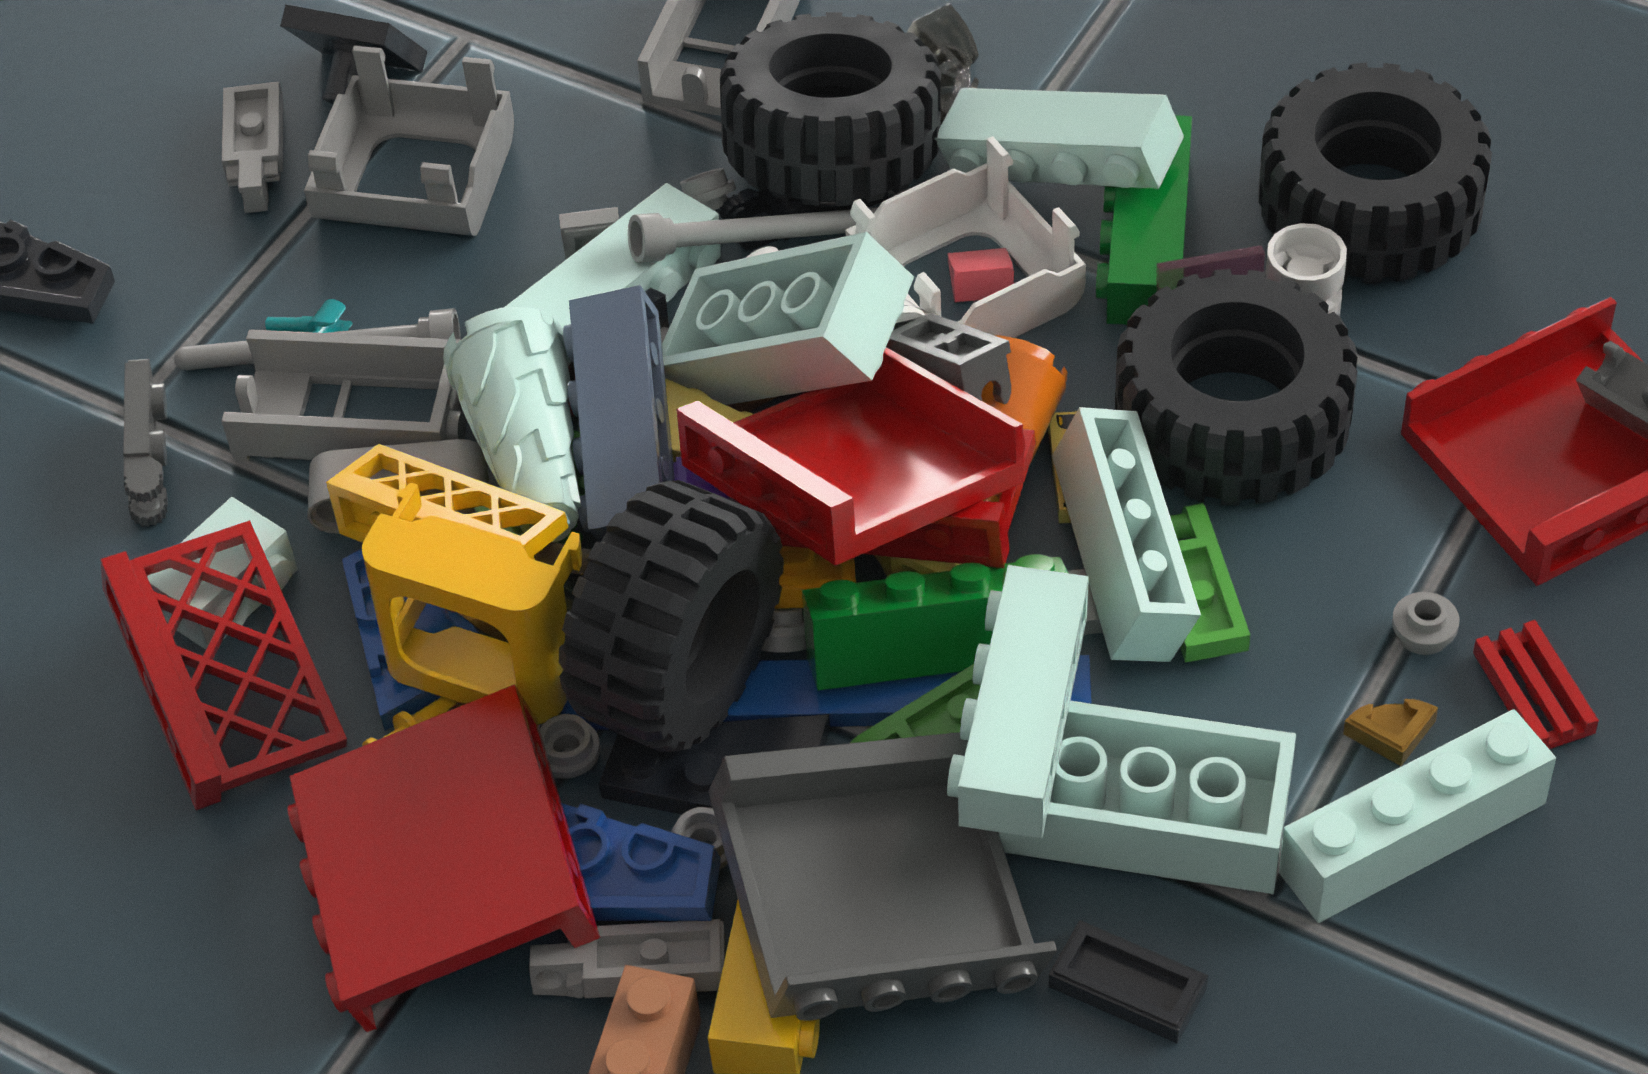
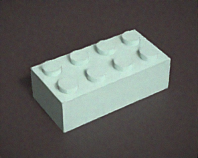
[662,232,914,405]
[999,701,1296,894]

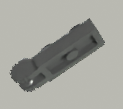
[123,359,168,528]

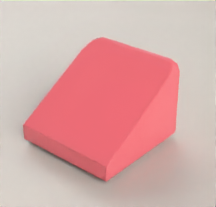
[948,248,1014,303]

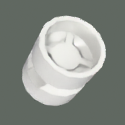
[1266,223,1347,317]

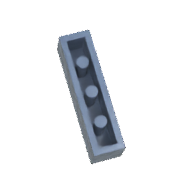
[563,285,674,542]

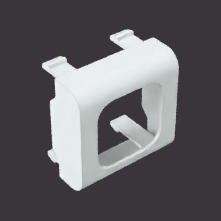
[846,136,1086,338]

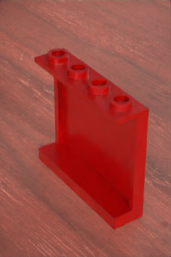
[1401,297,1648,586]
[676,348,1026,566]
[287,684,601,1032]

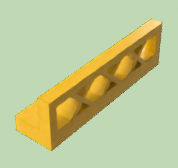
[326,444,569,560]

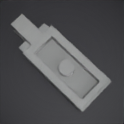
[222,82,283,213]
[530,919,725,998]

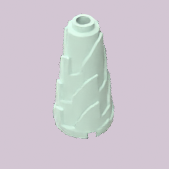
[443,306,581,542]

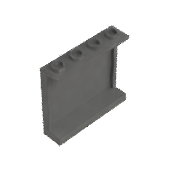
[708,732,1057,1021]

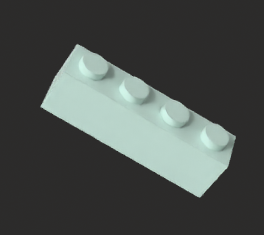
[934,88,1184,189]
[505,183,721,328]
[1052,407,1201,662]
[947,565,1089,839]
[1279,709,1556,923]

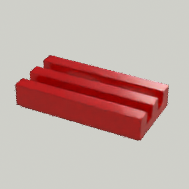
[1473,620,1599,749]

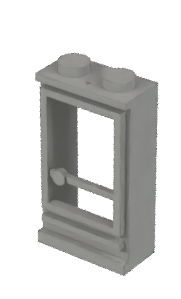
[637,0,800,116]
[221,330,466,462]

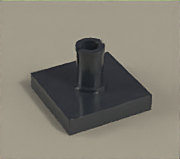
[280,4,427,104]

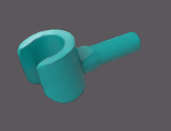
[265,299,353,333]

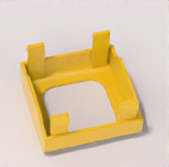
[362,483,582,724]

